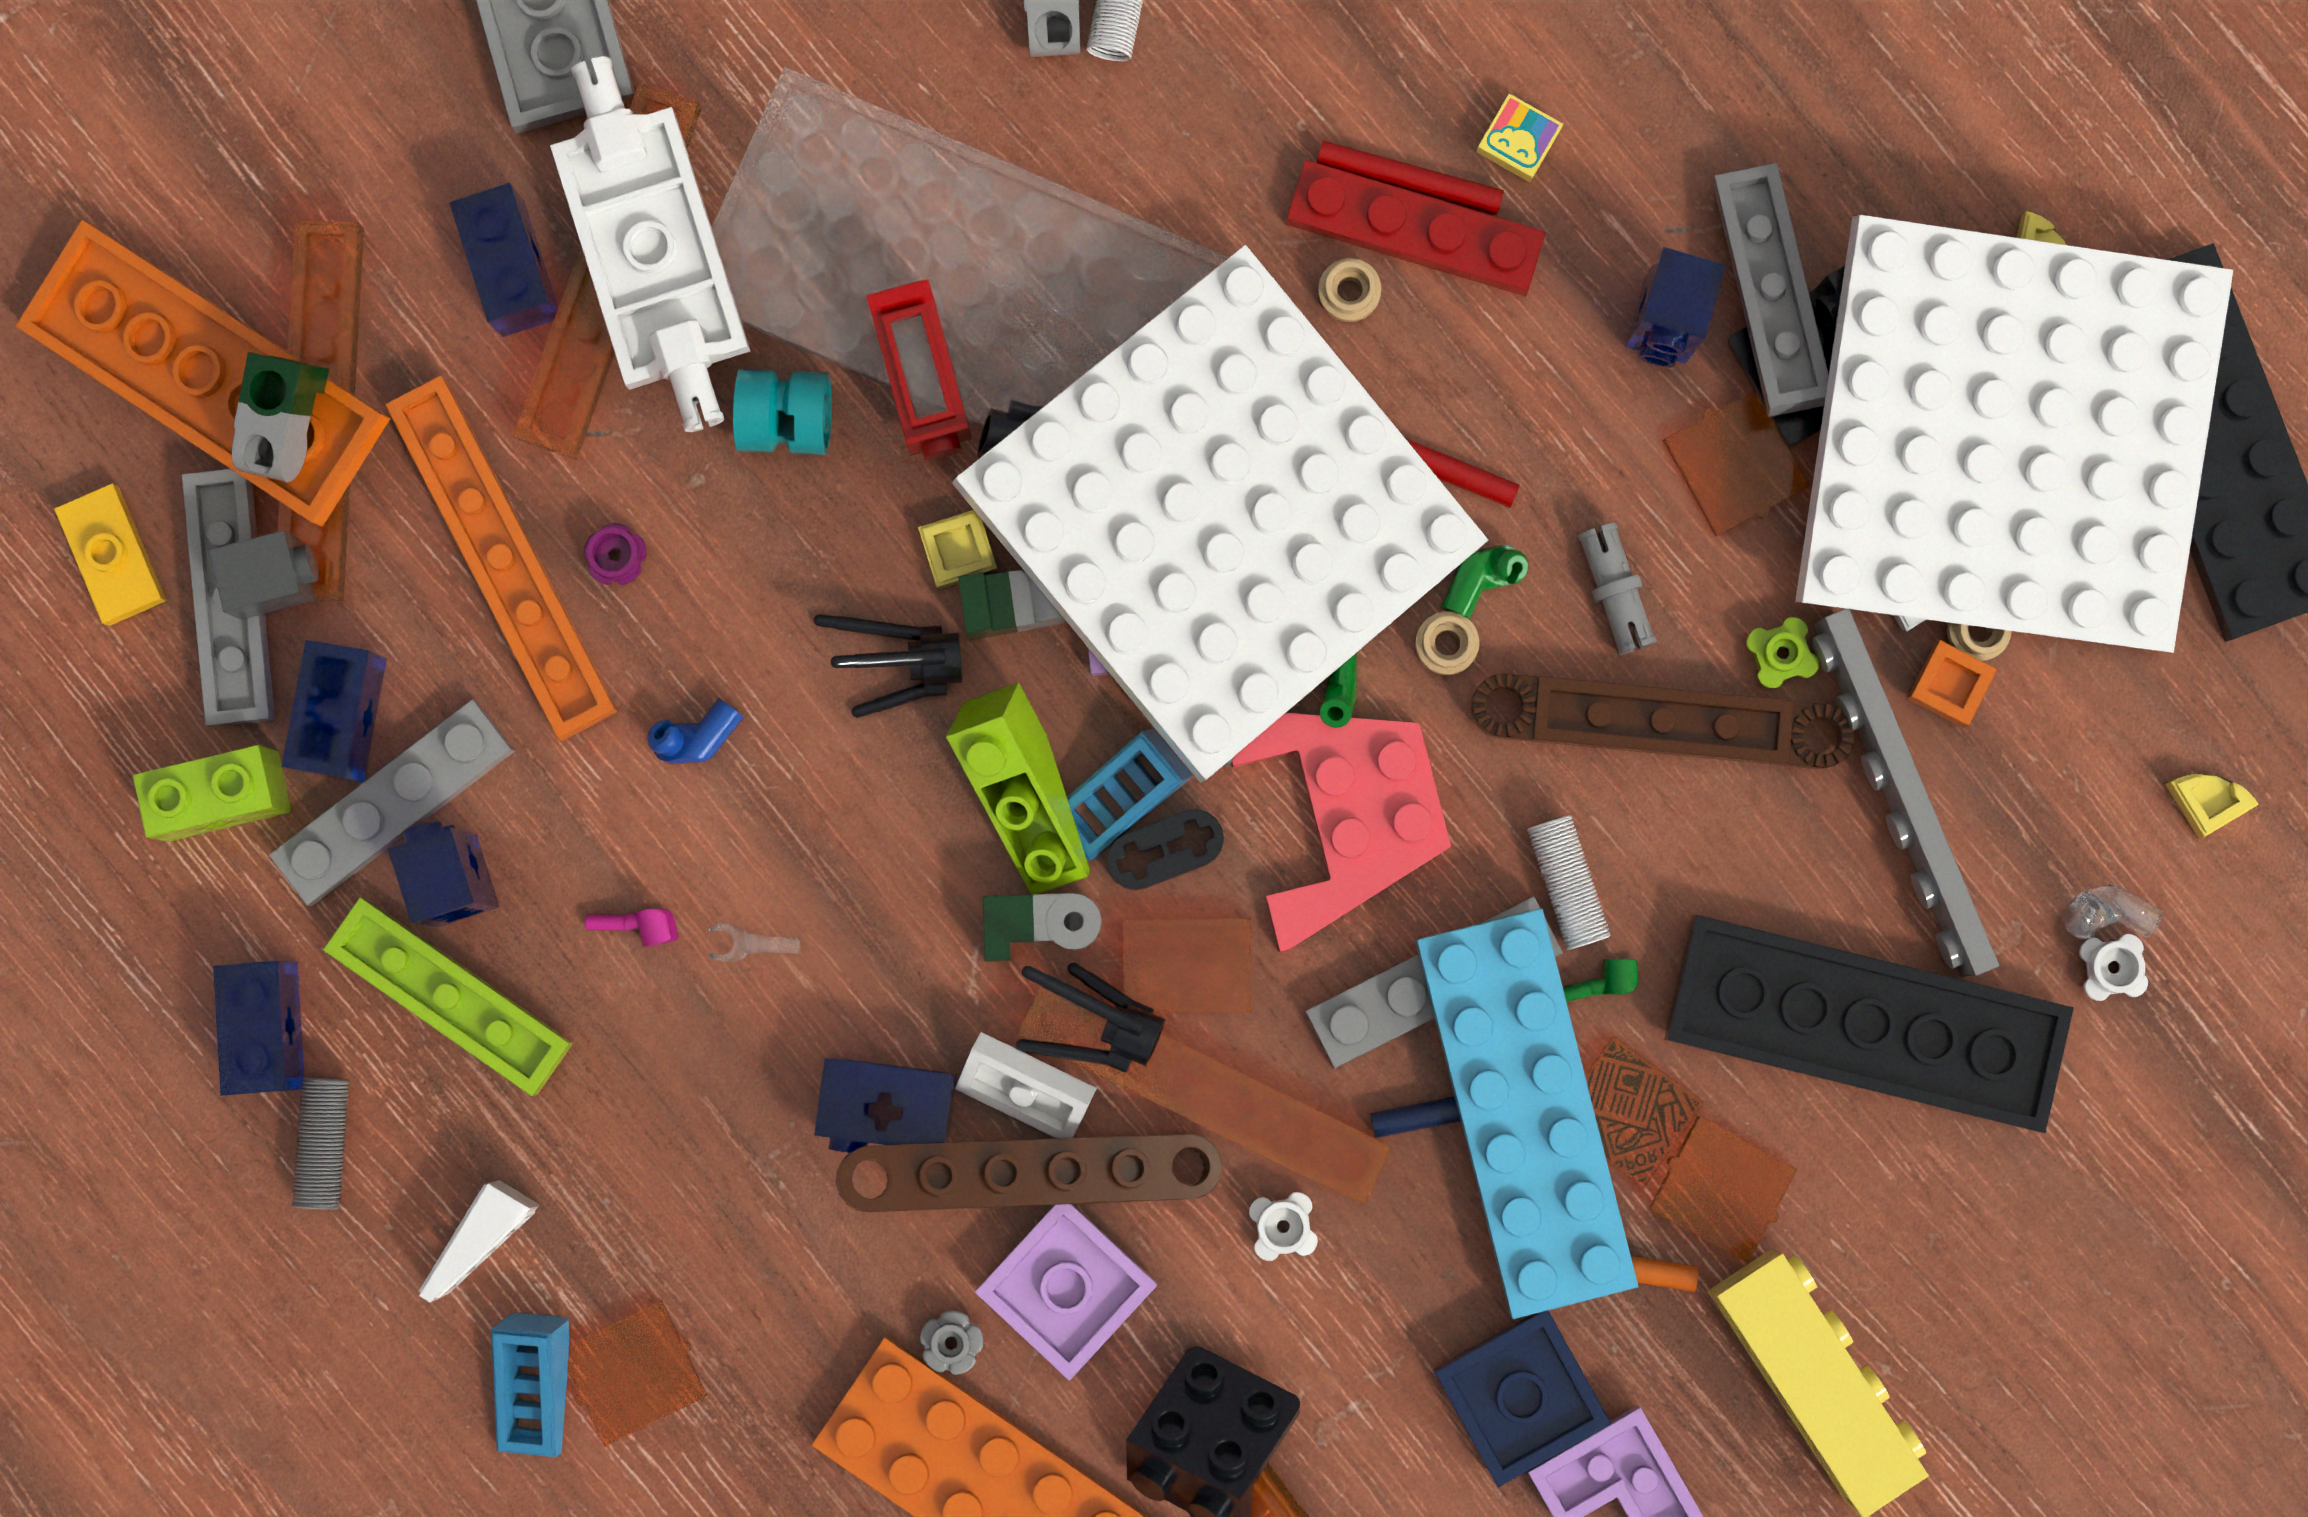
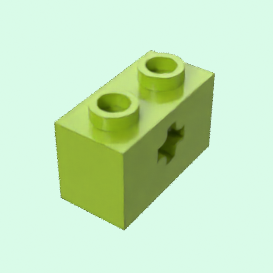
[133,745,292,842]

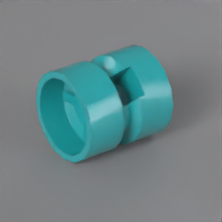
[733,369,832,455]

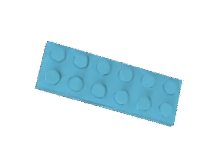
[1415,908,1639,1319]

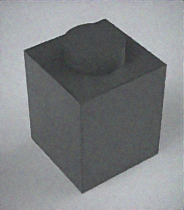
[209,530,319,620]

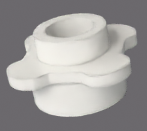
[2079,934,2148,1001]
[1249,1192,1318,1261]

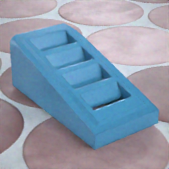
[1067,729,1193,862]
[491,1313,569,1457]

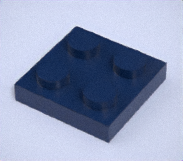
[1433,1310,1611,1487]

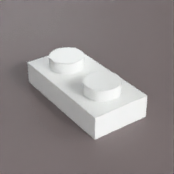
[955,1032,1097,1139]

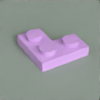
[1527,1405,1703,1517]

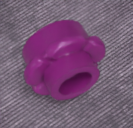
[584,523,647,585]

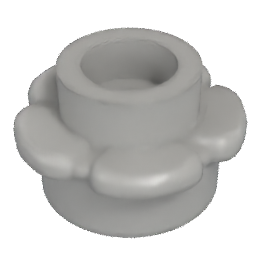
[920,1310,984,1375]

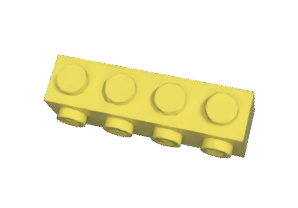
[1707,1249,1929,1517]

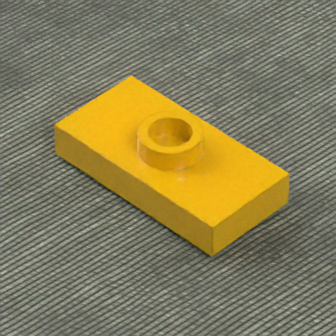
[54,483,167,626]

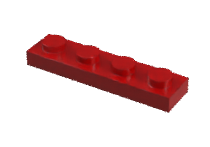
[1286,160,1546,297]

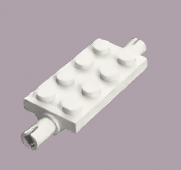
[550,56,750,432]

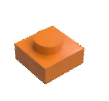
[1906,640,1997,728]

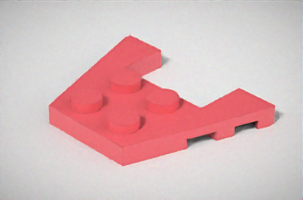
[1232,713,1451,952]

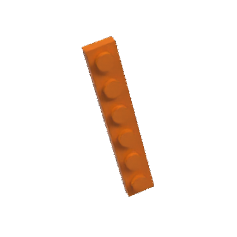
[385,375,619,741]

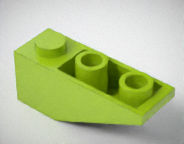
[946,682,1090,895]

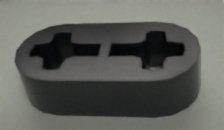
[1107,809,1224,891]

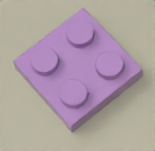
[975,1204,1158,1381]

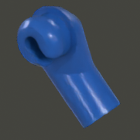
[647,698,744,764]

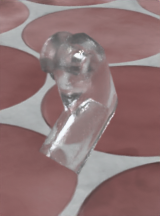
[2063,884,2164,939]

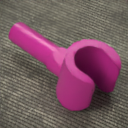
[585,909,678,948]

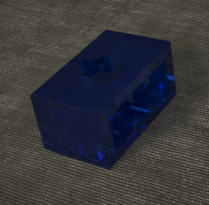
[449,183,562,337]
[1625,247,1726,368]
[281,640,387,783]
[388,821,500,927]
[213,961,305,1096]
[814,1057,957,1153]

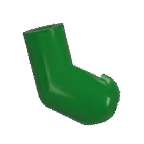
[1441,545,1529,620]
[1319,653,1357,728]

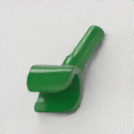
[1563,959,1638,1003]

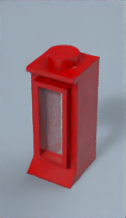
[866,279,972,460]

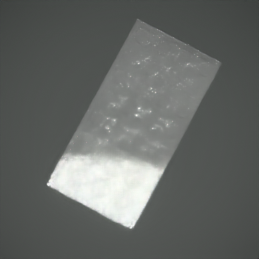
[711,66,1229,428]

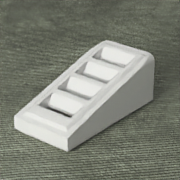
[419,1180,540,1302]

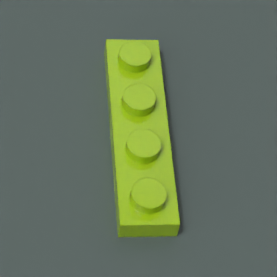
[323,897,573,1096]

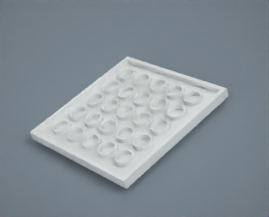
[1795,215,2233,653]
[952,245,1488,783]

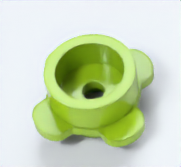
[1746,617,1819,689]

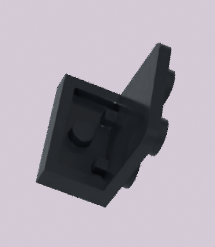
[1126,1347,1300,1517]

